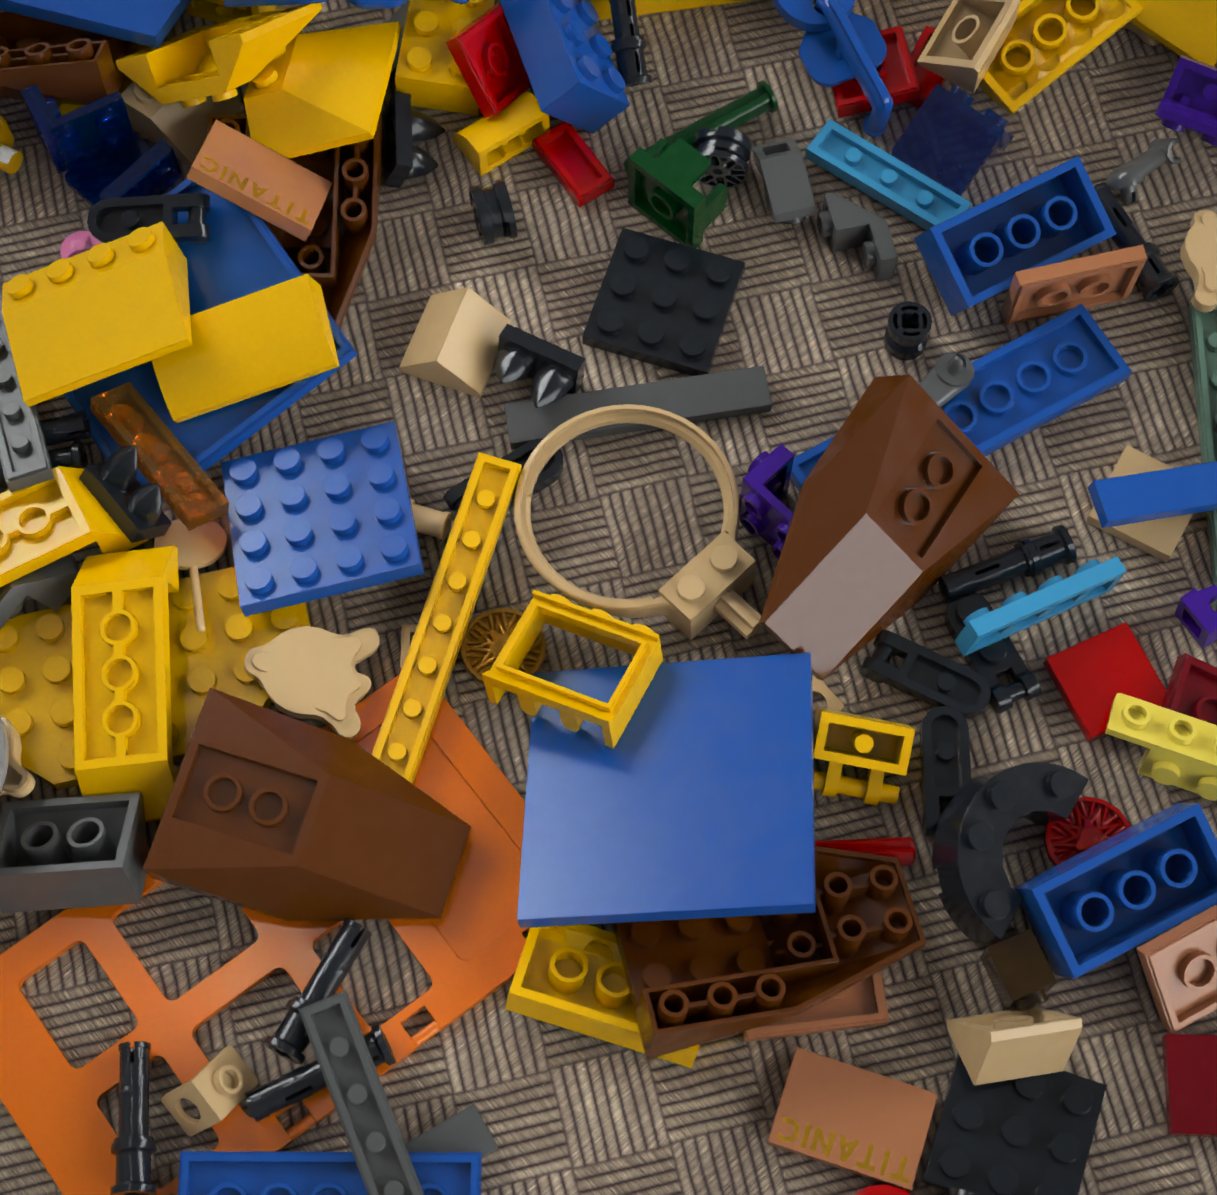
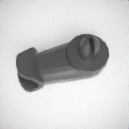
[1106,138,1181,205]
[919,352,975,407]

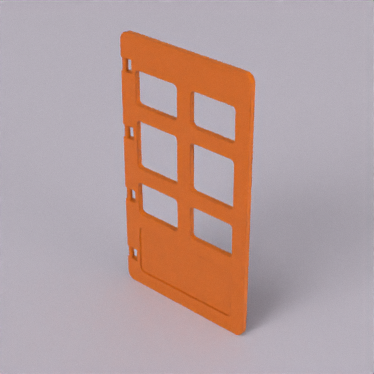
[0,674,530,1195]

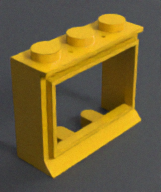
[481,590,663,749]

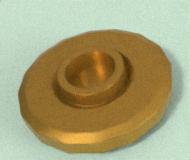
[461,608,546,684]

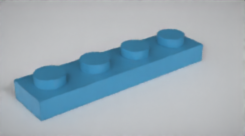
[805,119,972,230]
[954,556,1127,657]

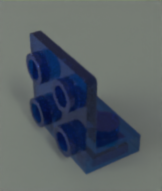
[21,84,135,174]

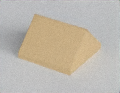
[917,0,1020,94]
[399,287,512,398]
[946,1007,1083,1086]

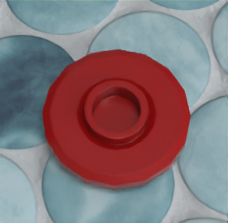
[1044,796,1131,866]

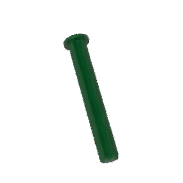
[623,80,778,176]

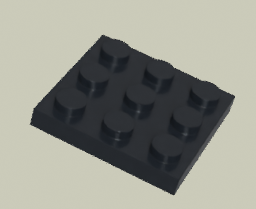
[582,228,745,376]
[921,1053,1107,1195]

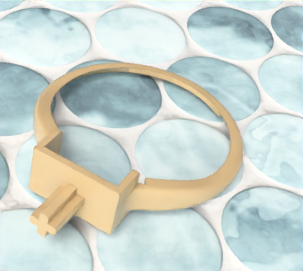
[514,404,762,641]

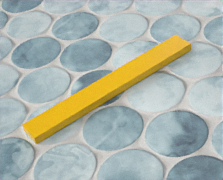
[371,452,522,784]

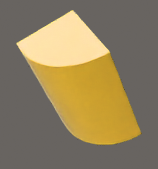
[453,92,550,176]

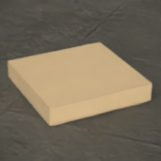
[1086,445,1193,563]

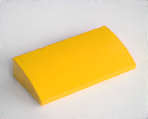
[978,0,1143,115]
[151,274,340,423]
[505,924,700,1068]

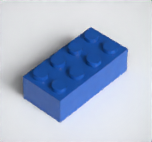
[499,0,630,133]
[914,156,1116,316]
[1013,803,1217,979]

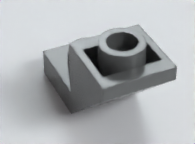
[752,138,817,224]
[817,193,898,282]
[0,554,80,630]

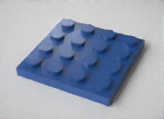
[221,421,425,617]

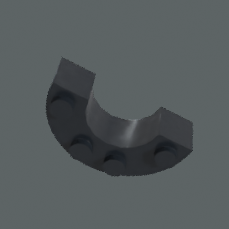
[932,762,1089,943]

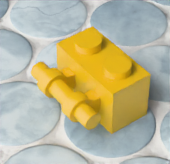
[813,707,916,806]

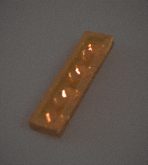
[90,382,229,531]

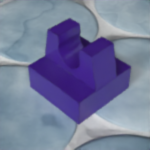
[1175,584,1217,649]

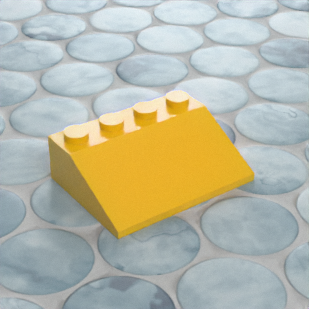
[2,221,192,407]

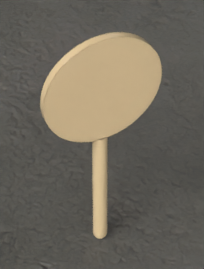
[154,516,227,633]

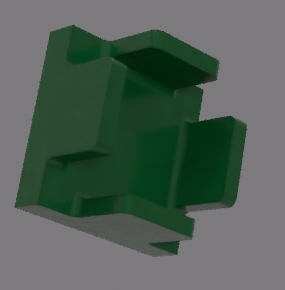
[628,138,728,248]

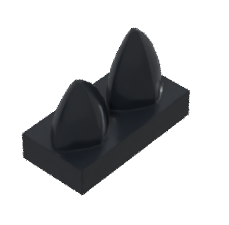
[382,91,445,189]
[495,324,586,408]
[79,445,172,543]

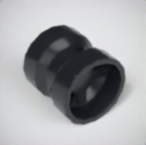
[883,301,932,361]

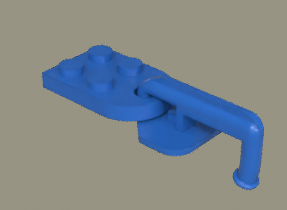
[772,0,893,137]

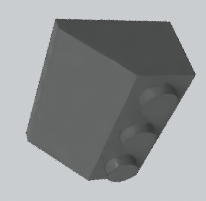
[0,792,148,913]

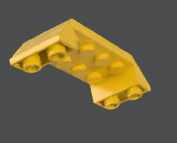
[0,466,148,587]
[71,545,180,822]

